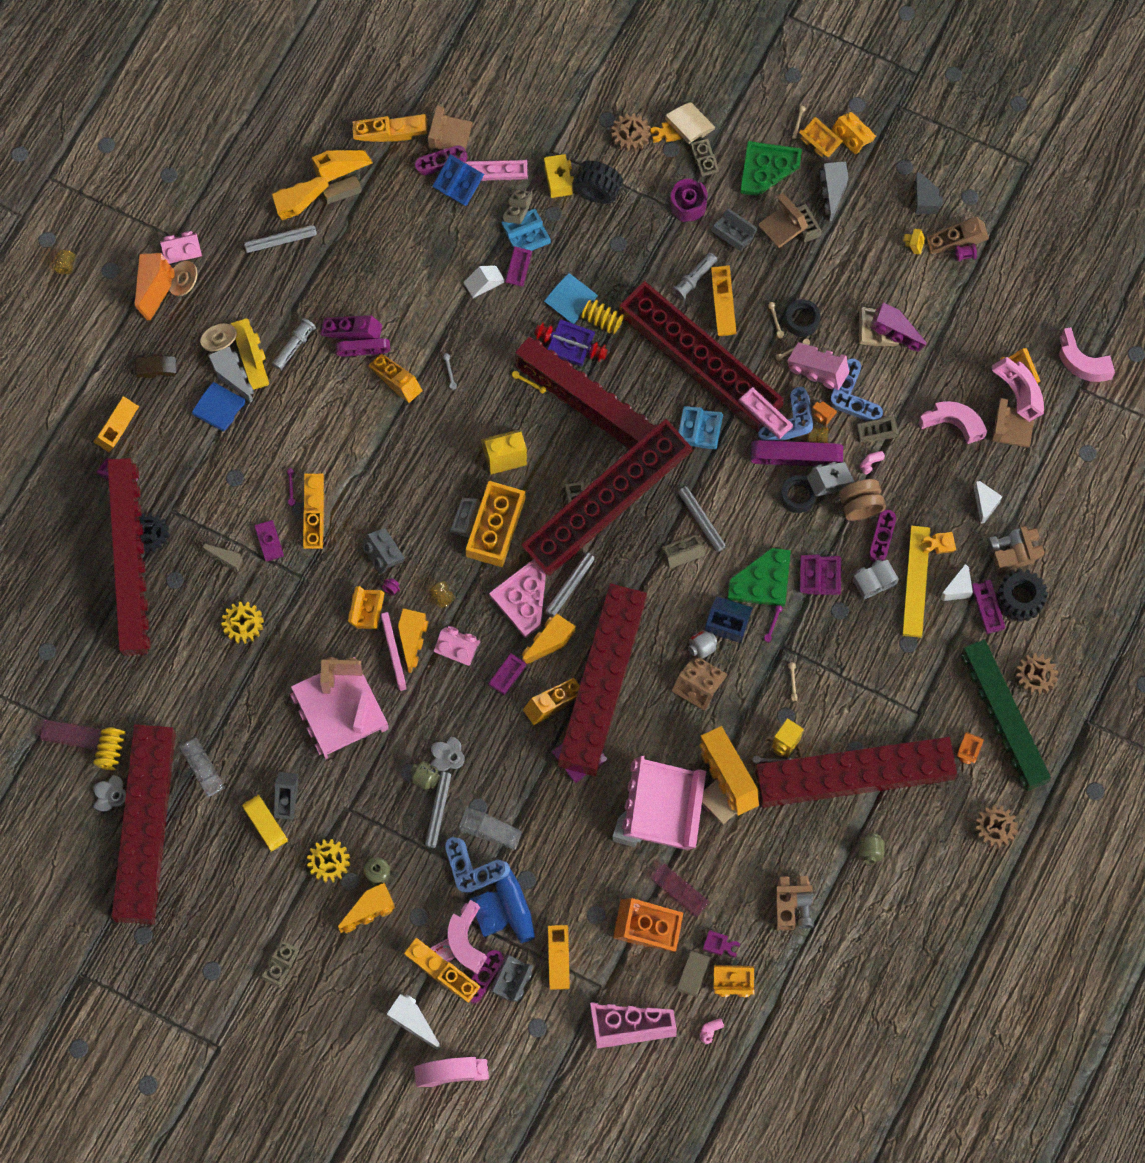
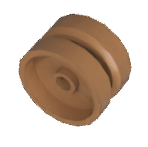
[839,479,886,521]

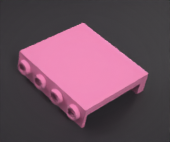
[290,657,389,759]
[622,756,706,850]

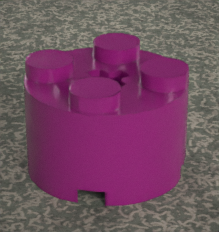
[670,178,708,222]

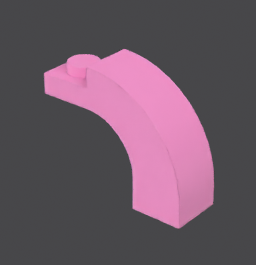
[1059,327,1115,382]
[992,357,1044,422]
[919,401,987,444]
[448,900,487,974]
[414,1057,489,1087]

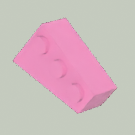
[787,342,849,390]

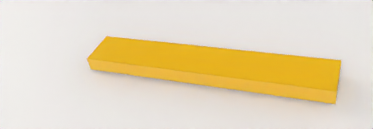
[902,526,930,638]

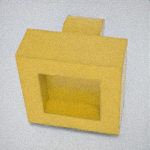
[903,229,925,255]

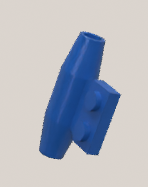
[470,866,535,943]

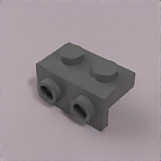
[711,208,757,251]
[361,528,405,574]
[490,955,533,1002]

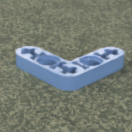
[830,359,883,421]
[758,387,813,441]
[445,837,510,893]

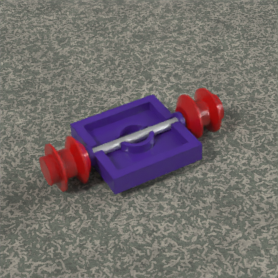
[534,319,608,367]

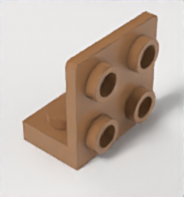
[428,106,473,154]
[759,192,808,248]
[992,399,1034,448]
[672,656,727,711]
[320,657,363,694]

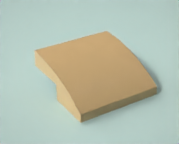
[665,103,715,144]
[859,307,899,346]
[702,780,737,825]

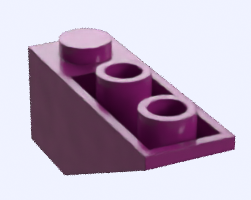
[870,302,927,352]
[321,315,382,341]

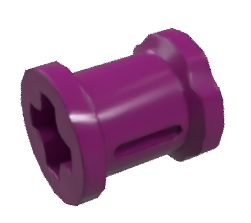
[955,243,977,262]

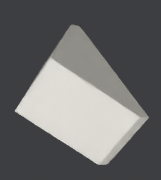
[464,266,505,298]
[974,481,1002,523]
[940,564,973,601]

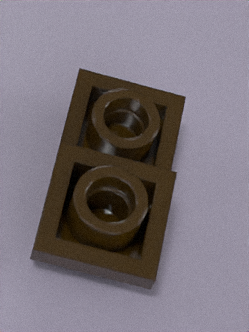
[135,356,176,379]

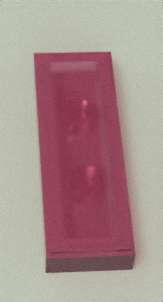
[40,720,102,750]
[651,864,710,918]

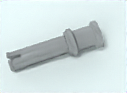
[671,253,717,300]
[272,318,316,370]

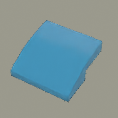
[502,209,551,251]
[544,273,598,324]
[679,406,723,449]

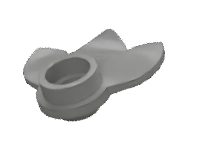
[431,737,465,772]
[93,775,126,812]

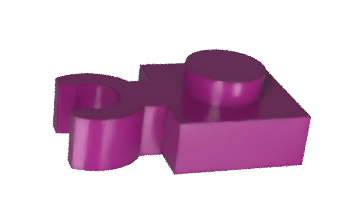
[703,930,740,958]

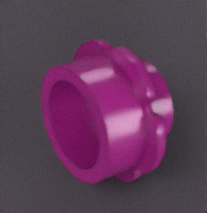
[382,578,400,596]

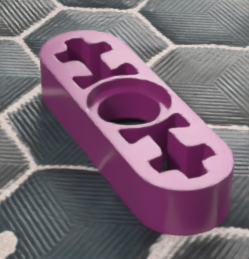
[415,145,468,175]
[336,338,390,357]
[869,510,896,563]
[469,950,503,1004]

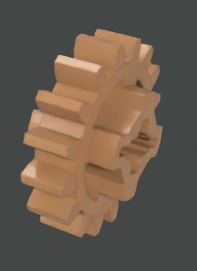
[611,113,651,152]
[1015,653,1058,696]
[975,805,1018,849]

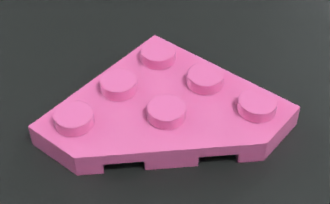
[489,559,546,638]

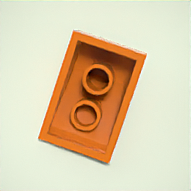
[135,253,175,321]
[613,898,683,952]

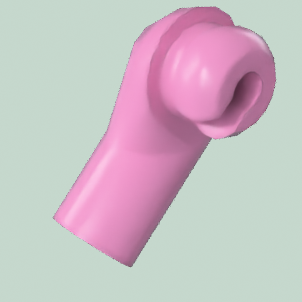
[860,451,885,474]
[700,1018,724,1044]

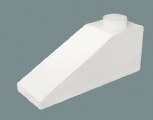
[387,994,440,1050]

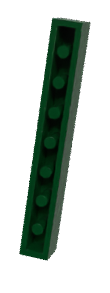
[961,639,1051,791]

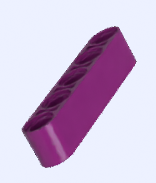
[751,440,843,466]

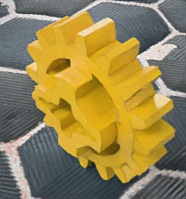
[221,602,264,644]
[307,839,350,883]

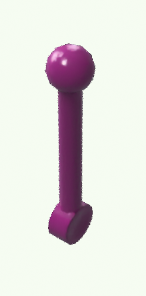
[286,468,296,507]
[764,605,783,643]

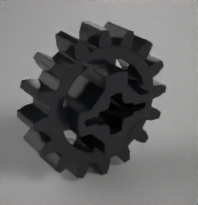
[139,512,170,554]

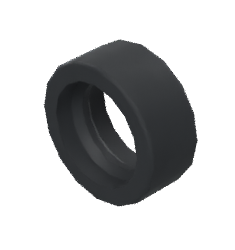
[784,299,821,337]
[780,475,817,513]

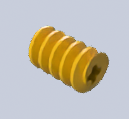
[581,300,624,334]
[93,727,126,770]

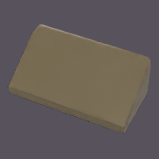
[323,176,362,204]
[662,534,705,568]

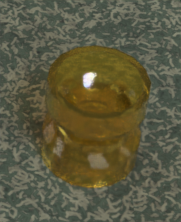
[54,250,76,275]
[808,426,829,443]
[429,581,456,608]

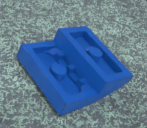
[432,154,484,206]
[192,382,245,432]

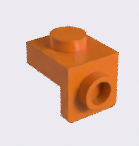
[811,401,836,427]
[957,732,984,764]

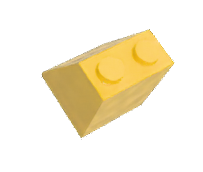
[481,430,527,475]

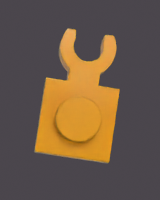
[650,122,683,143]
[921,532,956,554]

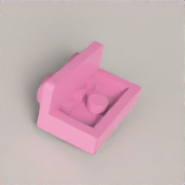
[160,231,202,264]
[434,626,480,666]

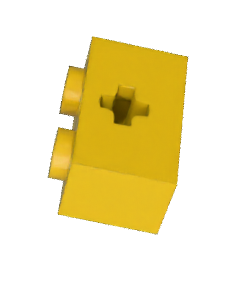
[544,154,574,198]
[772,718,804,758]

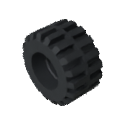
[572,160,623,204]
[997,569,1048,622]

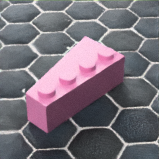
[590,1003,677,1049]

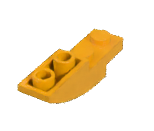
[353,114,428,142]
[711,265,737,336]
[303,474,324,549]
[403,938,481,1003]

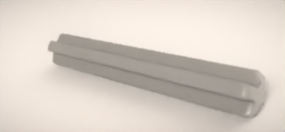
[244,225,316,253]
[678,486,725,552]
[546,552,594,617]
[425,772,451,848]

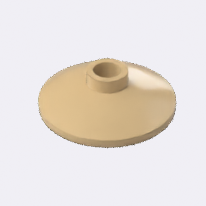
[169,261,197,296]
[200,324,237,351]

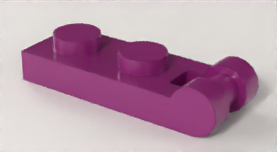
[971,579,1006,634]

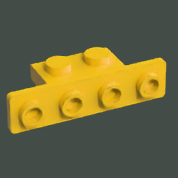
[231,319,269,390]

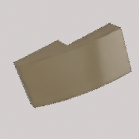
[690,139,719,177]
[503,190,533,224]
[262,941,299,988]
[677,951,710,997]

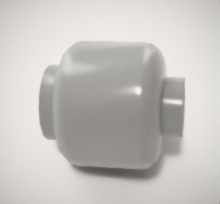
[688,630,718,659]

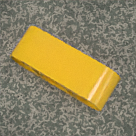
[242,795,288,852]

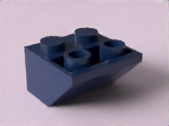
[705,596,753,643]

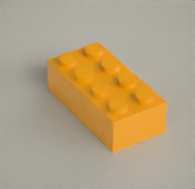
[466,481,525,568]
[699,726,759,815]

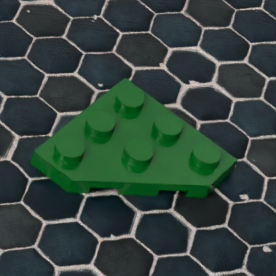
[740,141,802,196]
[728,548,791,607]

